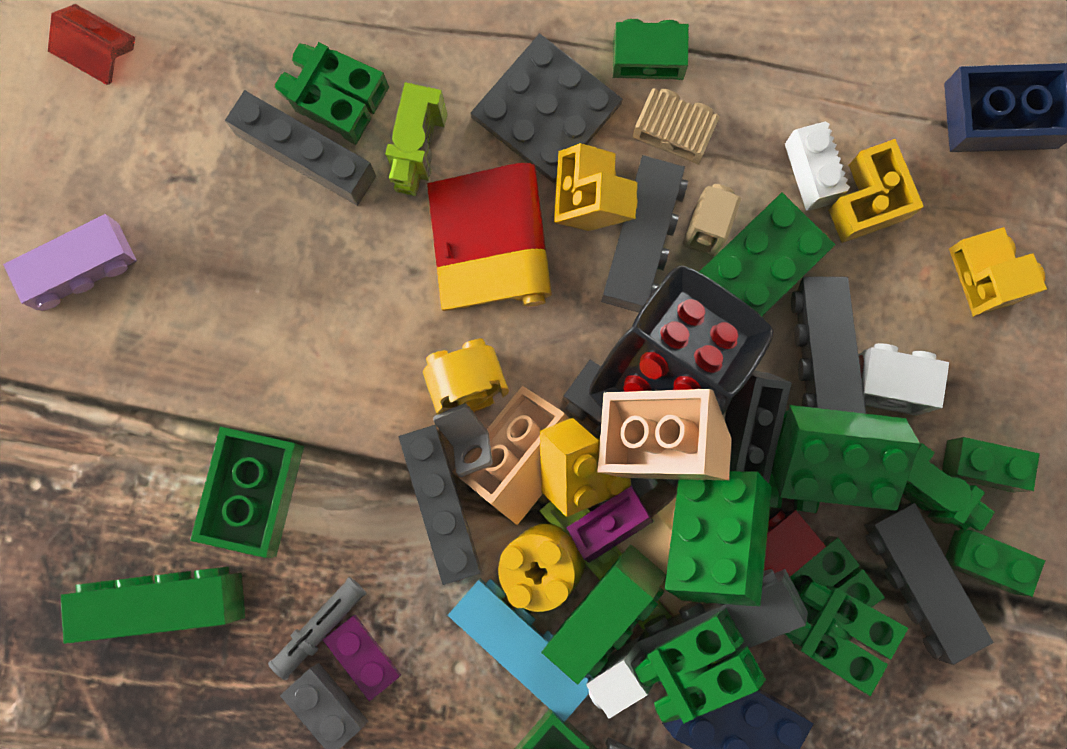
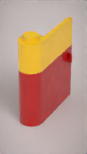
[427,163,552,311]

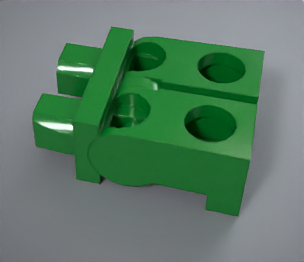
[275,42,389,145]
[902,443,995,531]
[790,536,885,645]
[784,581,909,697]
[635,608,766,724]

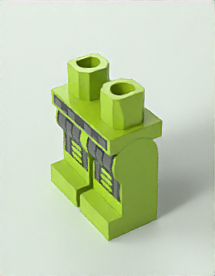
[385,82,448,196]

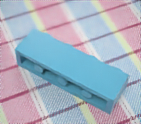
[447,578,591,722]

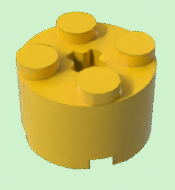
[423,338,509,415]
[498,524,585,612]

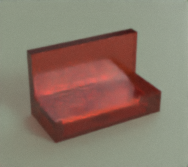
[48,4,135,85]

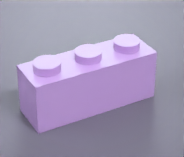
[3,214,137,311]

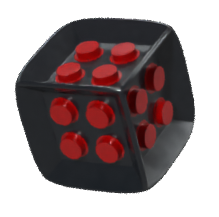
[589,265,774,415]

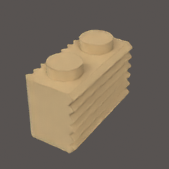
[633,89,720,165]
[683,184,741,256]

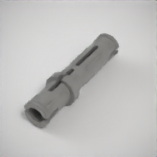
[268,577,367,680]

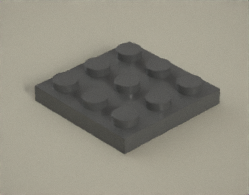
[471,33,623,183]

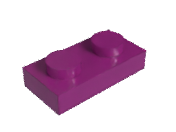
[567,486,654,563]
[323,615,401,702]

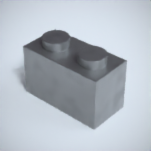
[280,663,368,749]

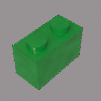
[613,19,689,80]
[942,437,1040,493]
[945,530,1046,597]

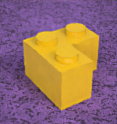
[828,139,924,243]
[554,143,638,231]
[949,227,1047,317]
[540,418,631,517]

